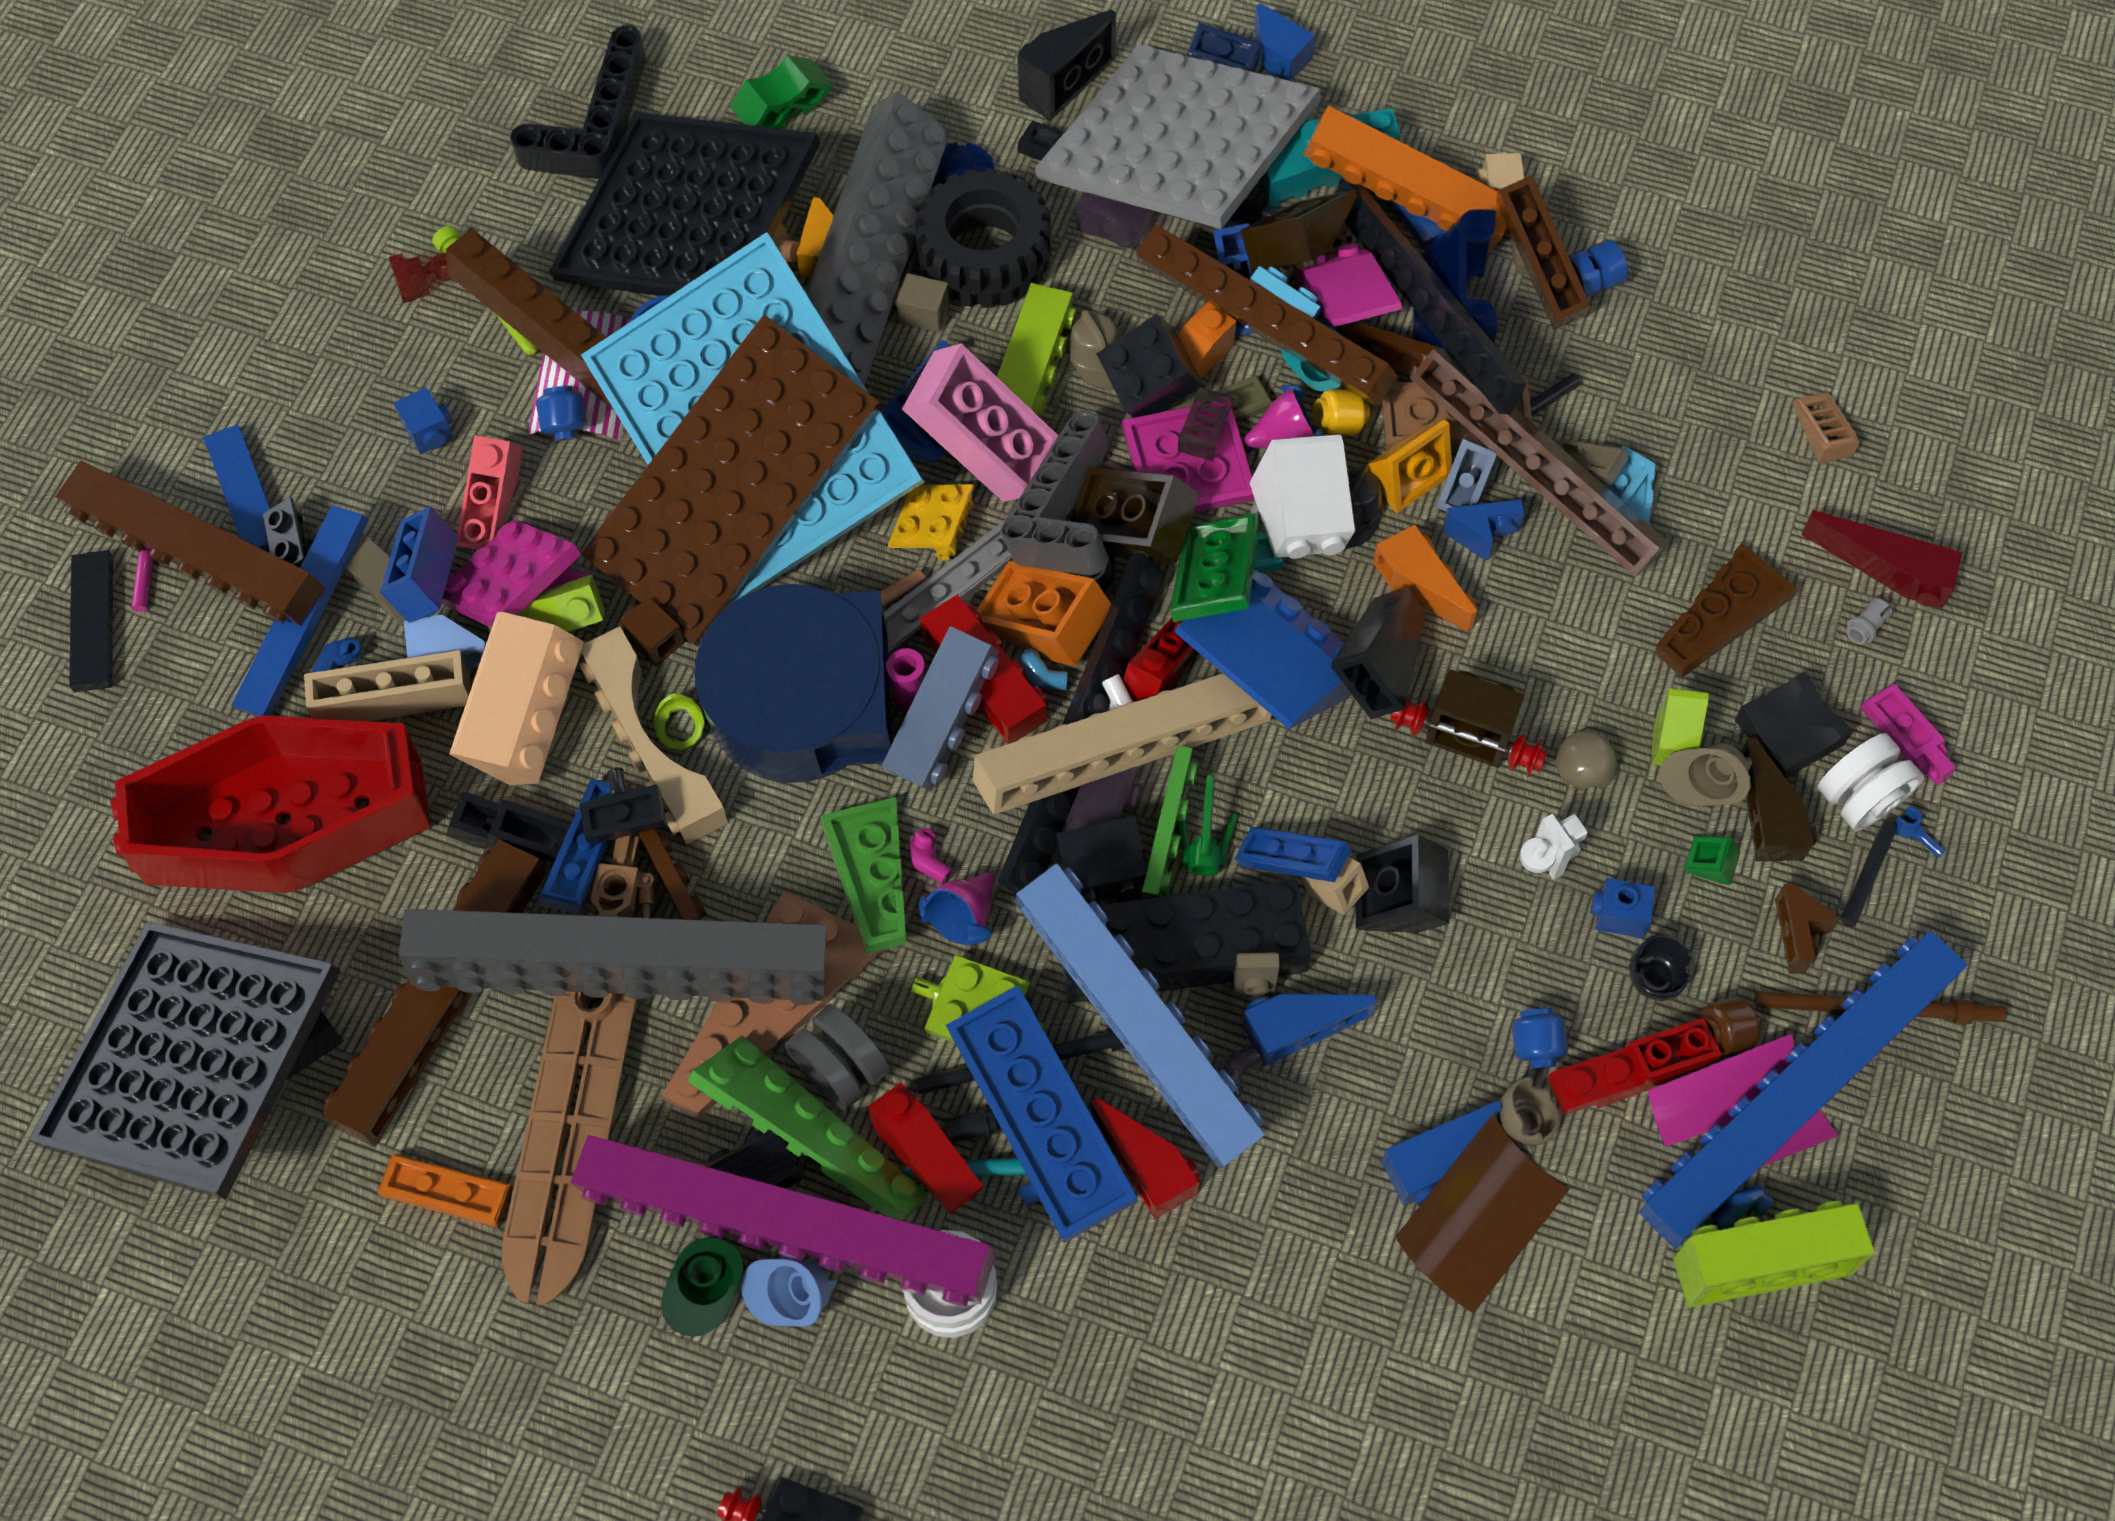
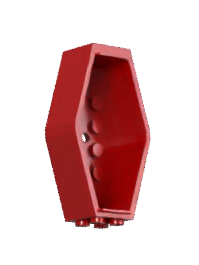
[111,716,431,893]

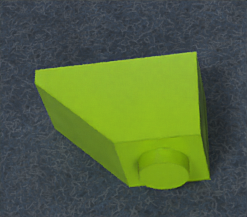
[1651,688,1709,766]

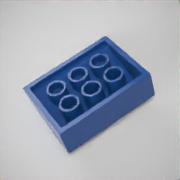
[1174,570,1351,729]

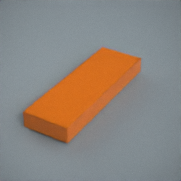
[377,1153,513,1228]

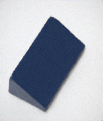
[1187,23,1263,72]

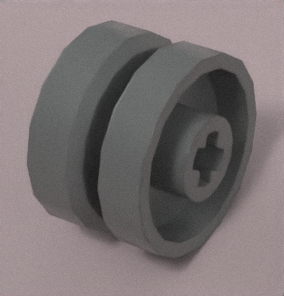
[785,1004,889,1111]

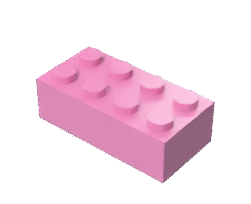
[902,343,1059,502]

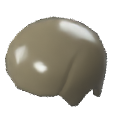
[1555,731,1617,791]
[1498,1077,1560,1146]

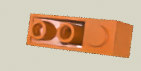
[1373,525,1477,632]

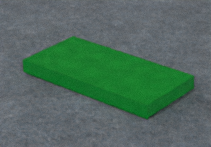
[1170,513,1260,622]

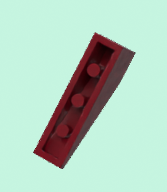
[1802,510,1962,608]

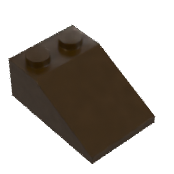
[1240,189,1357,272]
[1070,467,1200,563]

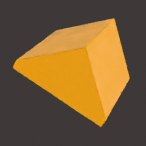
[1367,419,1452,514]

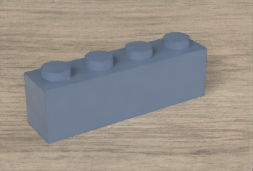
[881,626,999,792]

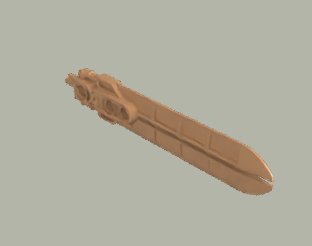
[502,835,656,1306]

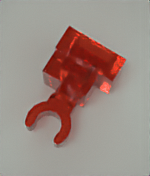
[388,253,452,304]

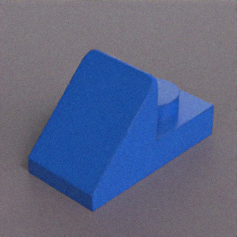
[1443,499,1524,560]

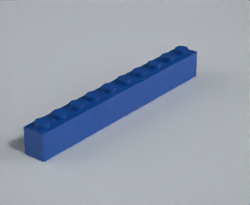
[1638,930,1968,1250]

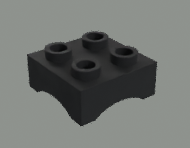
[1735,672,1852,778]

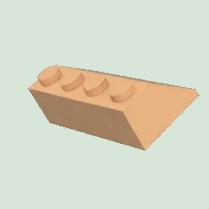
[449,612,584,786]

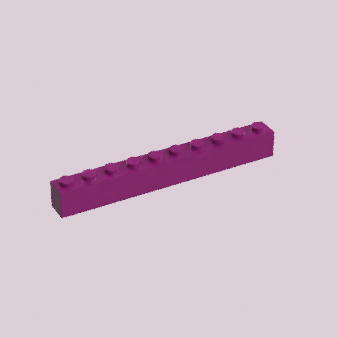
[571,1135,996,1307]

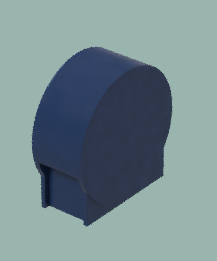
[694,584,893,783]

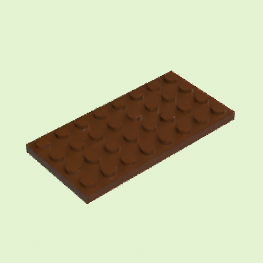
[581,314,882,646]

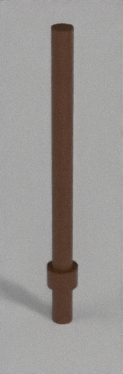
[1754,991,2006,1024]

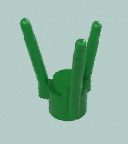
[1177,774,1238,876]

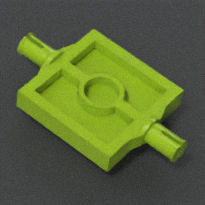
[911,955,1046,1043]

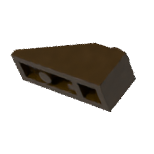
[1741,738,1817,862]

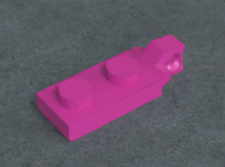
[1860,684,1956,786]

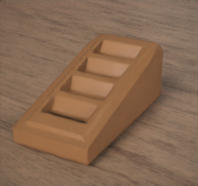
[1792,392,1859,464]

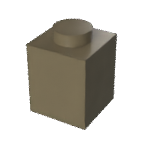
[893,273,950,332]

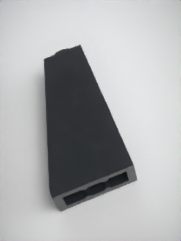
[1331,587,1426,719]

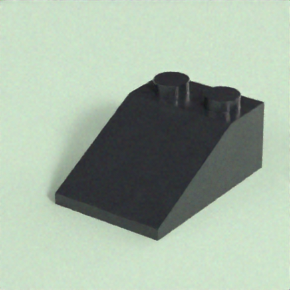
[1017,9,1116,121]

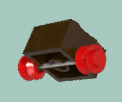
[1390,669,1548,777]

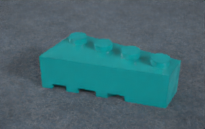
[1260,108,1401,208]

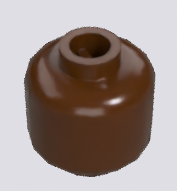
[1698,997,1761,1055]

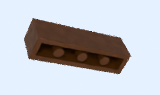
[1496,175,1590,330]

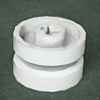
[1817,733,1924,832]
[901,1230,997,1338]

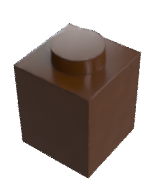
[620,597,684,667]

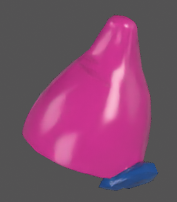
[1244,385,1325,448]
[919,872,995,945]

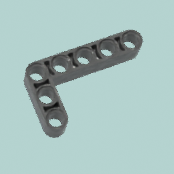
[1001,410,1110,575]

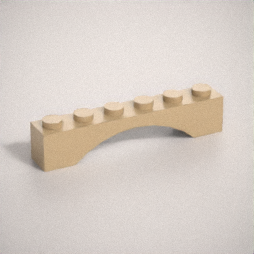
[577,626,728,845]

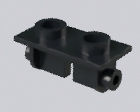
[263,497,308,568]

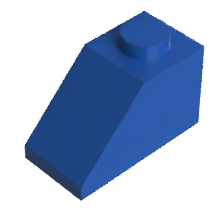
[1254,3,1315,81]

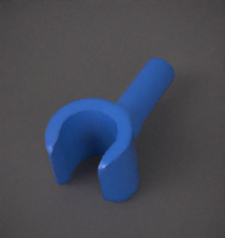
[1895,807,1945,858]

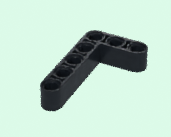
[510,25,646,179]

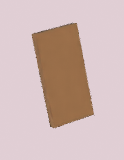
[1382,377,1532,451]

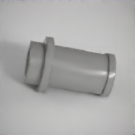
[1846,598,1892,645]

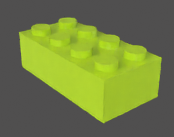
[1673,1201,1875,1308]

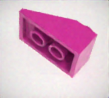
[1293,244,1402,327]

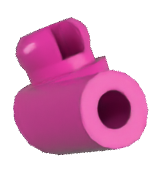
[910,828,953,885]

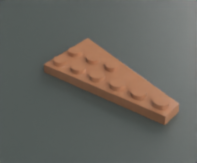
[662,891,888,1118]

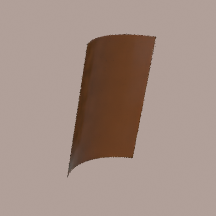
[1395,1113,1569,1314]

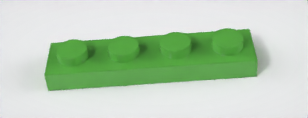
[1142,745,1198,900]

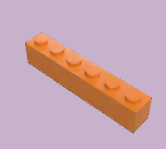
[1303,105,1507,251]

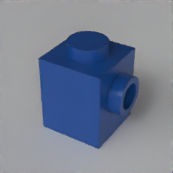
[393,387,453,455]
[1590,878,1655,939]

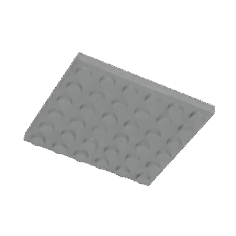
[1035,45,1321,229]

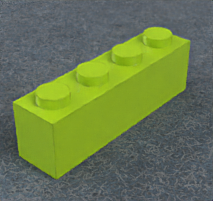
[997,283,1077,417]

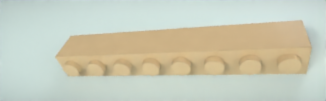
[972,673,1272,815]

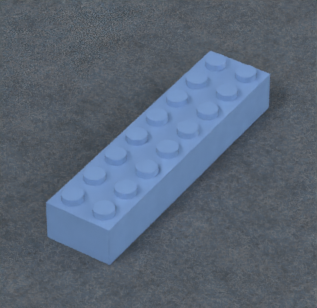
[1015,863,1265,1167]

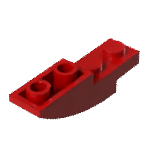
[1548,1018,1722,1115]

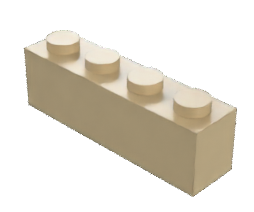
[304,650,471,721]

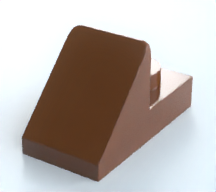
[1775,883,1839,974]

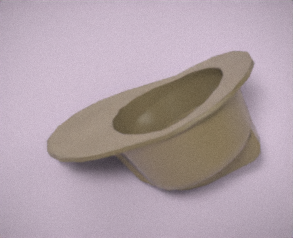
[1065,310,1122,390]
[1660,743,1752,806]

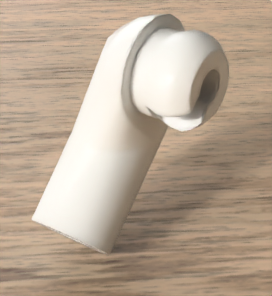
[1102,674,1133,711]

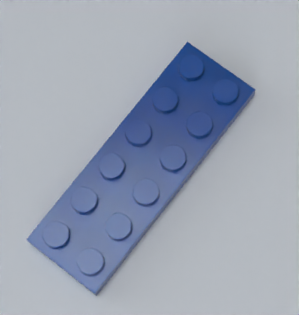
[946,986,1139,1243]

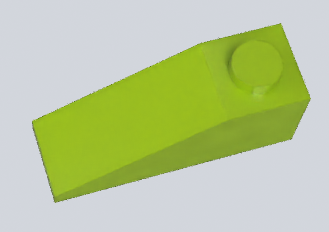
[489,575,605,632]

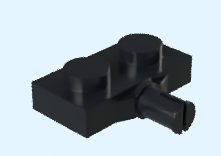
[580,767,667,845]

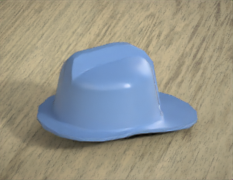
[741,1258,837,1327]

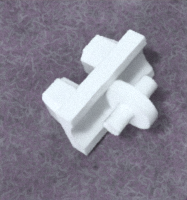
[1520,814,1587,880]

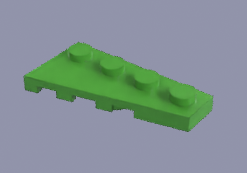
[821,797,906,954]

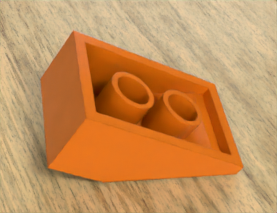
[977,561,1111,667]

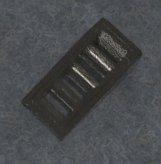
[1177,387,1235,461]

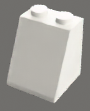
[1250,434,1355,559]

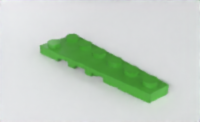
[688,1036,928,1221]

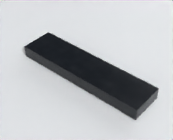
[69,550,113,693]

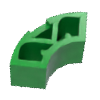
[730,55,833,129]

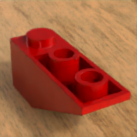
[1123,617,1197,702]

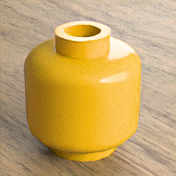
[1313,389,1370,437]

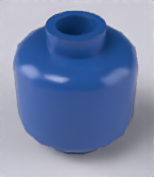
[536,386,587,441]
[1512,1008,1568,1069]

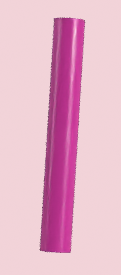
[131,547,154,612]

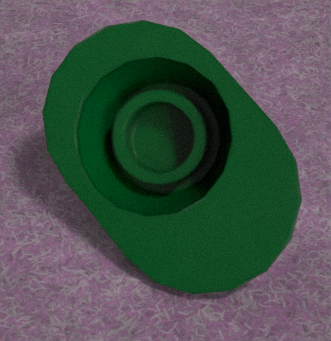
[661,1237,743,1337]

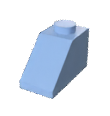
[404,614,486,669]

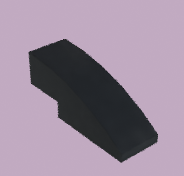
[446,791,571,862]

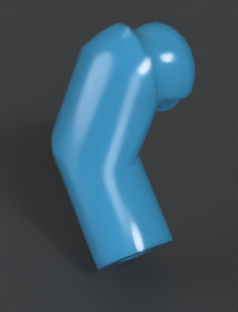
[1018,649,1068,691]

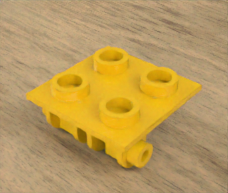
[887,484,974,561]

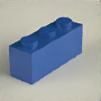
[380,506,459,623]

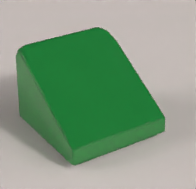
[1684,835,1740,885]

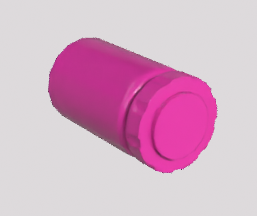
[886,648,927,712]

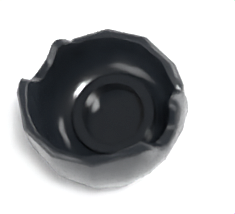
[1629,934,1692,1002]

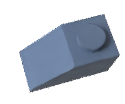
[1436,432,1500,512]

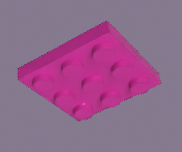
[1122,399,1254,513]
[442,519,581,628]

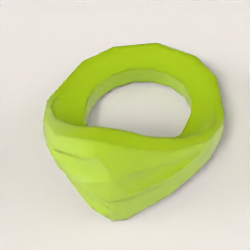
[653,693,705,751]

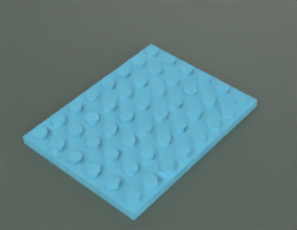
[581,232,924,603]

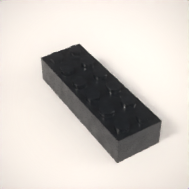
[1062,880,1311,1003]

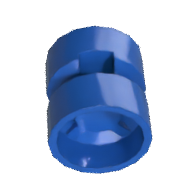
[1568,239,1628,298]

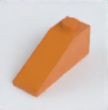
[1166,302,1236,411]

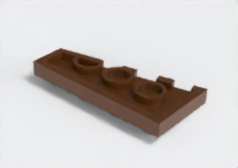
[1655,543,1796,677]

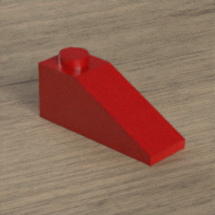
[868,1082,983,1214]
[1091,1098,1201,1220]

